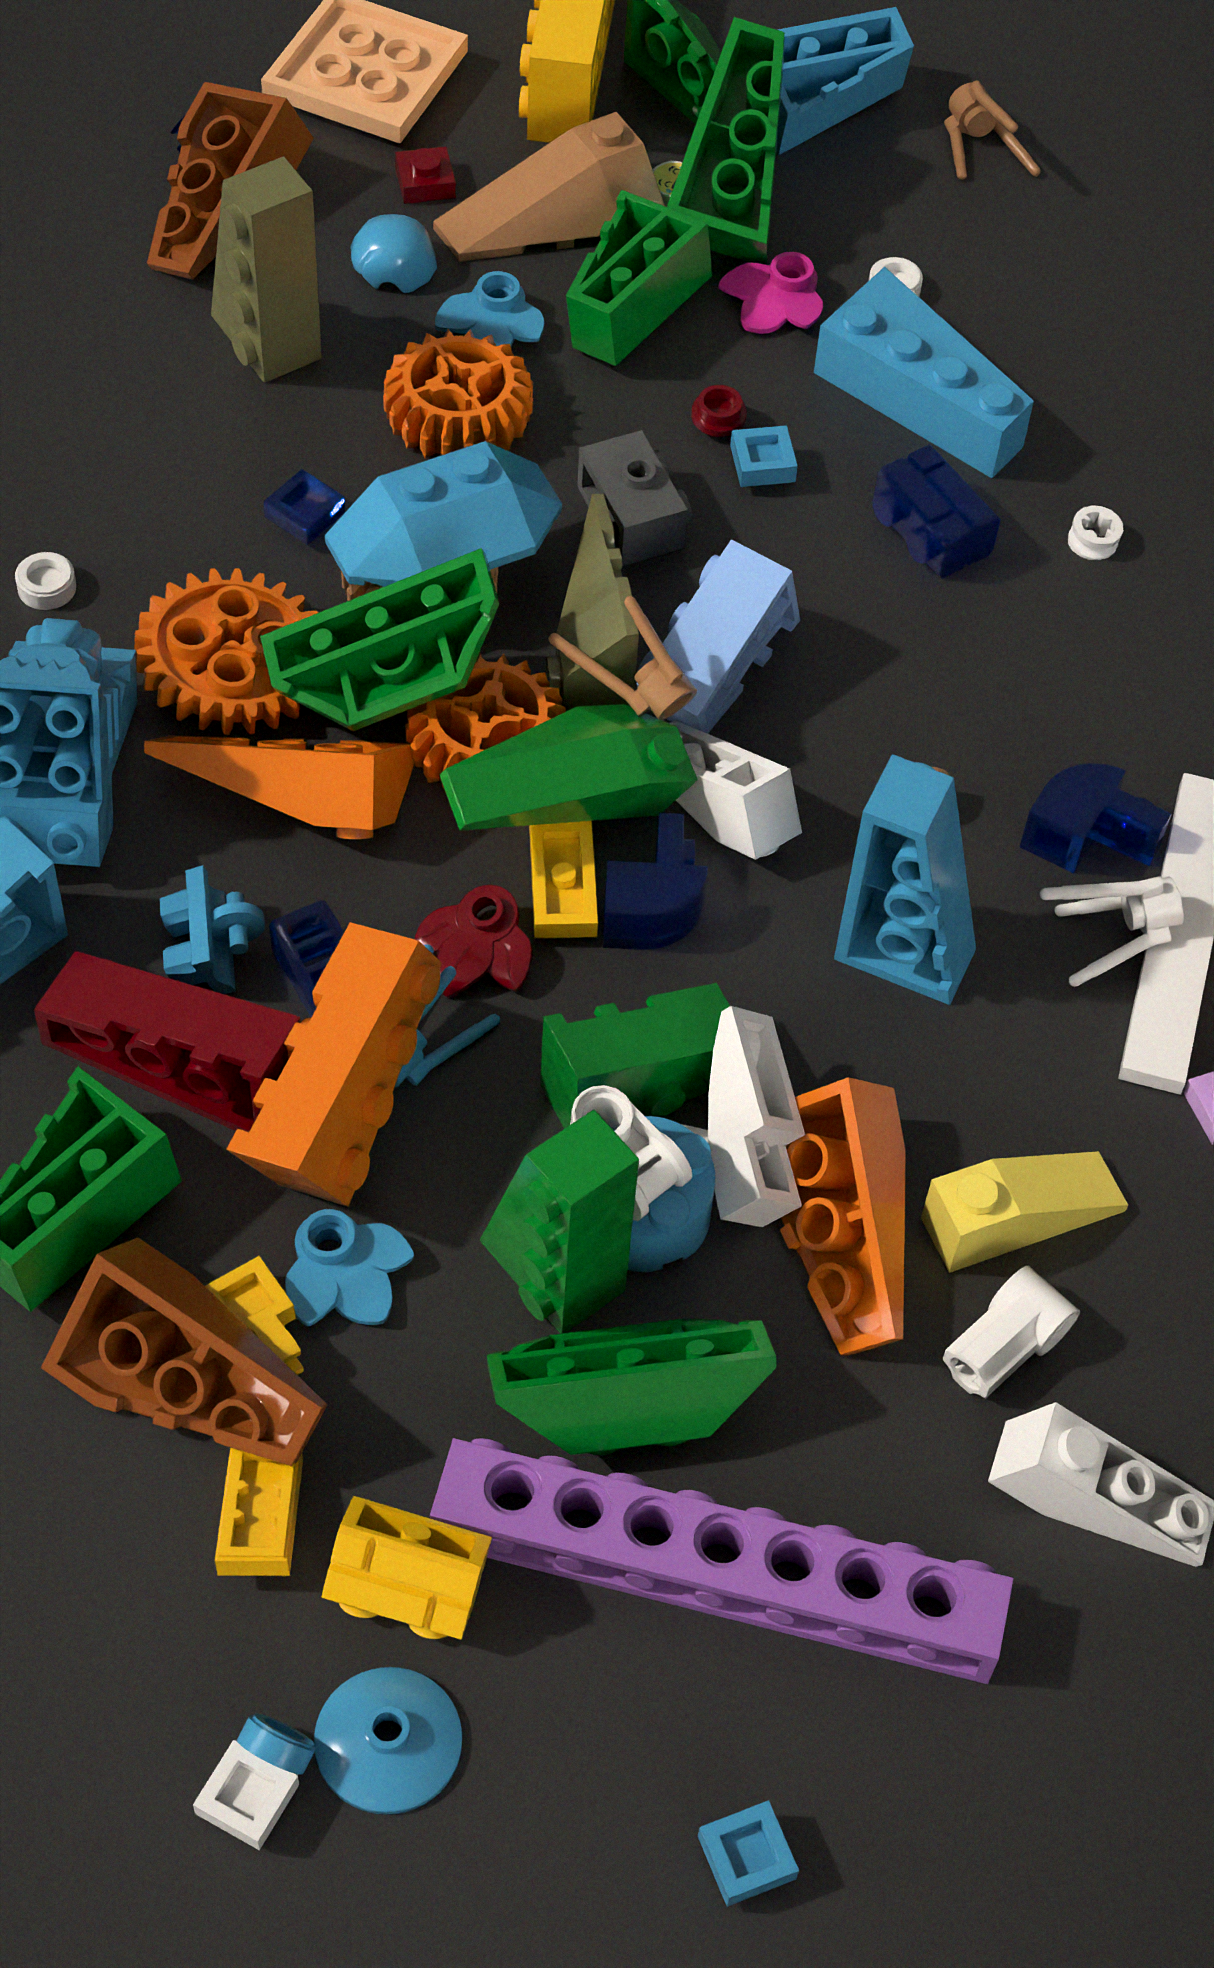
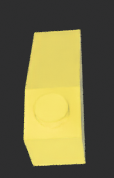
[921,1151,1128,1273]

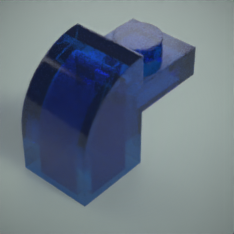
[1019,763,1171,873]
[603,813,708,950]

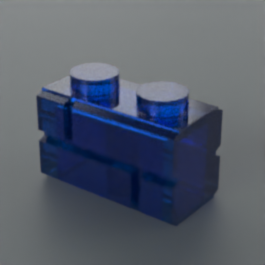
[872,444,1001,579]

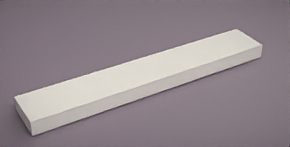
[1118,773,1214,1095]

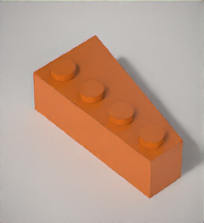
[226,922,442,1207]

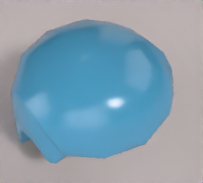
[350,214,437,293]

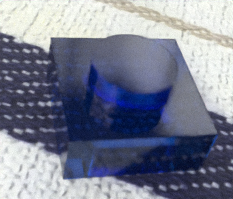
[263,469,346,545]

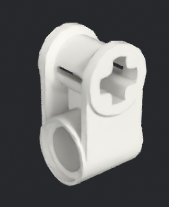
[570,1085,692,1221]

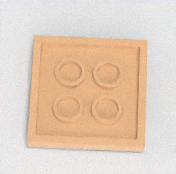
[261,0,468,143]

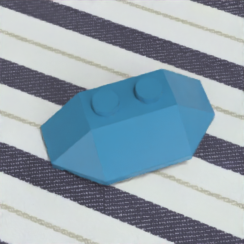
[325,441,562,587]

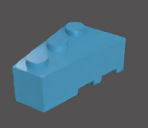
[776,7,914,156]

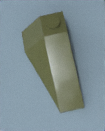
[545,493,639,711]

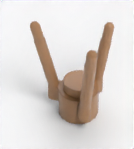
[944,80,1041,180]
[549,596,697,720]

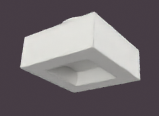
[193,1740,299,1850]

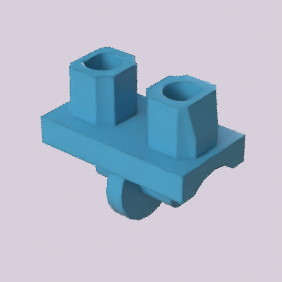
[159,865,265,994]

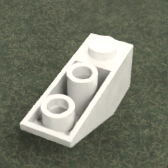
[988,1402,1214,1567]

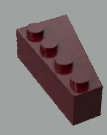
[34,951,301,1132]

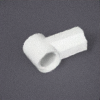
[943,1265,1080,1399]

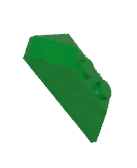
[260,548,499,731]
[487,1318,776,1455]

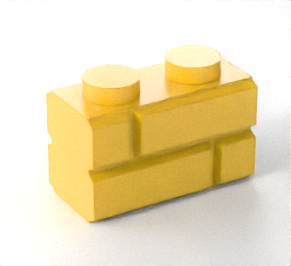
[321,1495,492,1640]

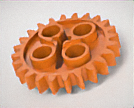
[134,568,319,735]

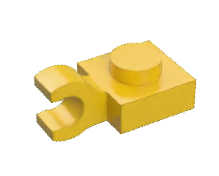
[205,1256,304,1375]

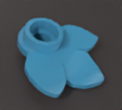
[435,271,544,346]
[285,1209,414,1326]

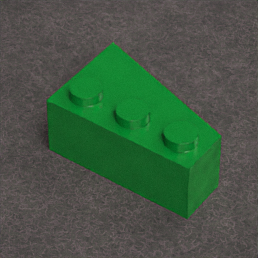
[566,189,712,366]
[540,983,730,1129]
[0,1066,182,1312]

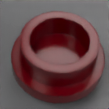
[691,385,747,437]

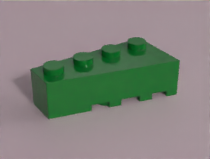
[667,17,785,265]
[479,1109,639,1334]

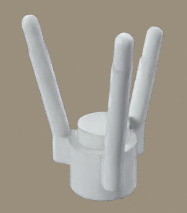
[1039,876,1184,987]

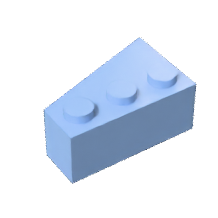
[636,539,800,734]

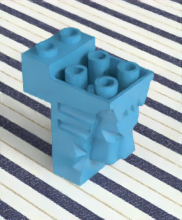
[0,618,138,867]

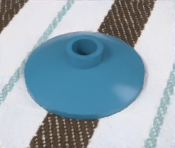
[314,1667,462,1815]

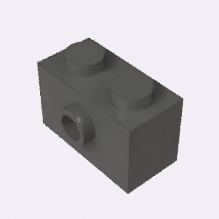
[577,430,692,566]

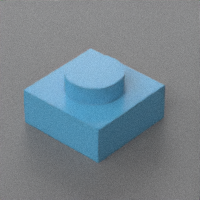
[730,425,798,487]
[698,1800,799,1907]

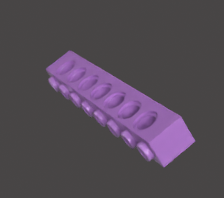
[430,1438,1014,1684]

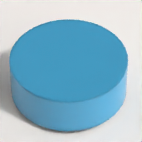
[237,1713,316,1775]

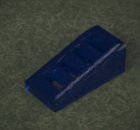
[269,900,344,1017]

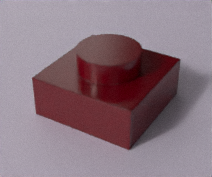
[395,147,456,204]

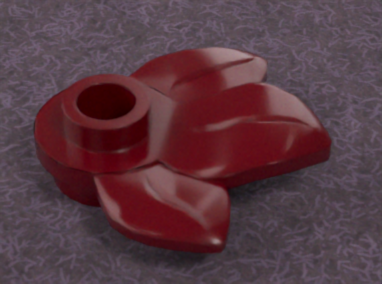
[414,884,533,999]

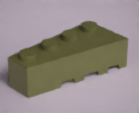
[211,156,322,383]

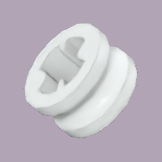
[1068,505,1124,560]

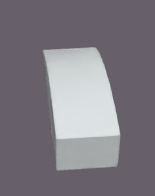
[708,1006,805,1227]

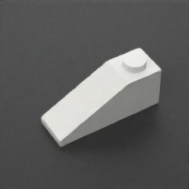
[670,720,802,860]

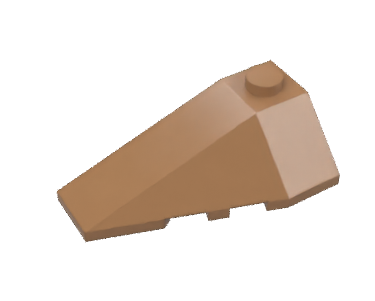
[433,112,665,262]

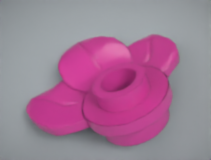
[719,252,823,334]

